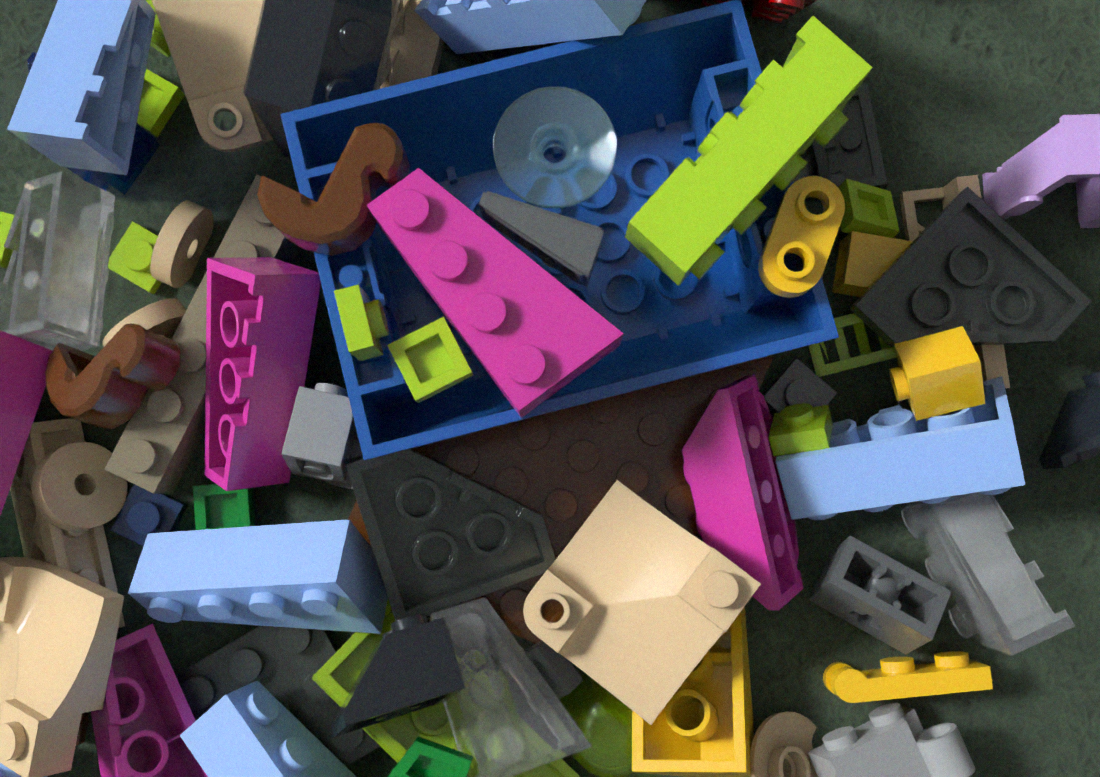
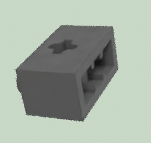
[808,535,952,655]

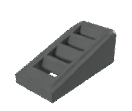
[479,191,604,287]

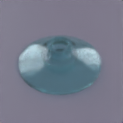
[493,87,617,208]

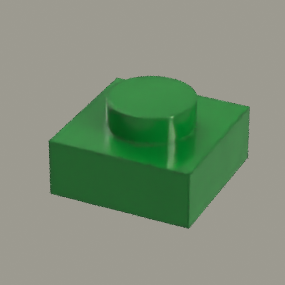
[193,484,256,530]

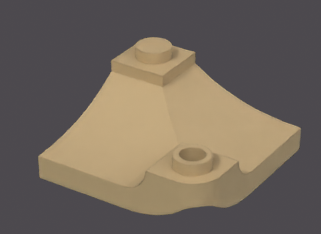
[152,0,274,152]
[523,480,761,725]
[0,557,124,777]

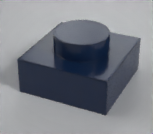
[111,484,188,547]

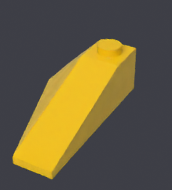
[632,607,754,777]

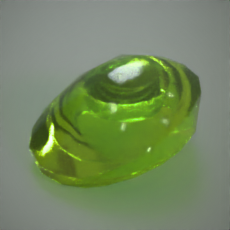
[559,674,634,777]

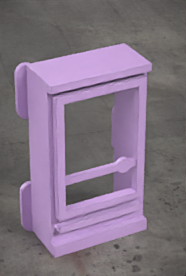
[982,114,1100,228]

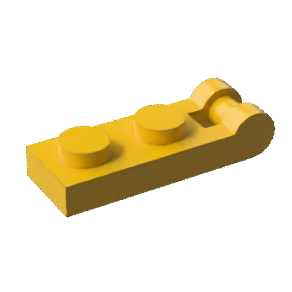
[823,651,993,703]

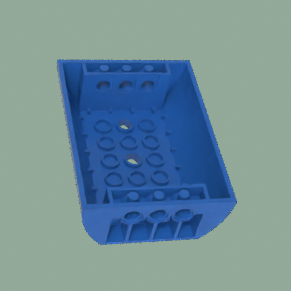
[281,0,839,460]

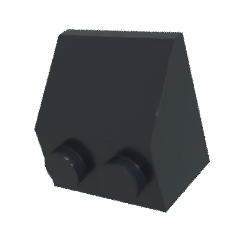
[331,614,465,737]

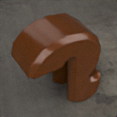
[257,123,410,256]
[45,323,181,429]

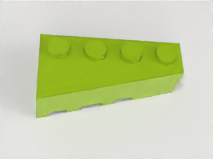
[625,16,873,286]

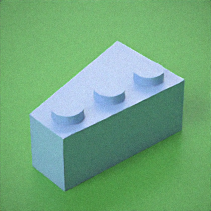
[7,0,156,175]
[180,680,356,777]

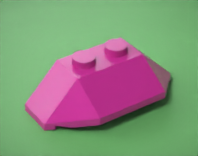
[682,375,803,610]

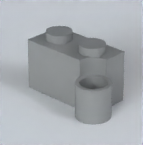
[281,383,362,490]
[807,703,975,777]

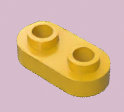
[758,176,845,298]

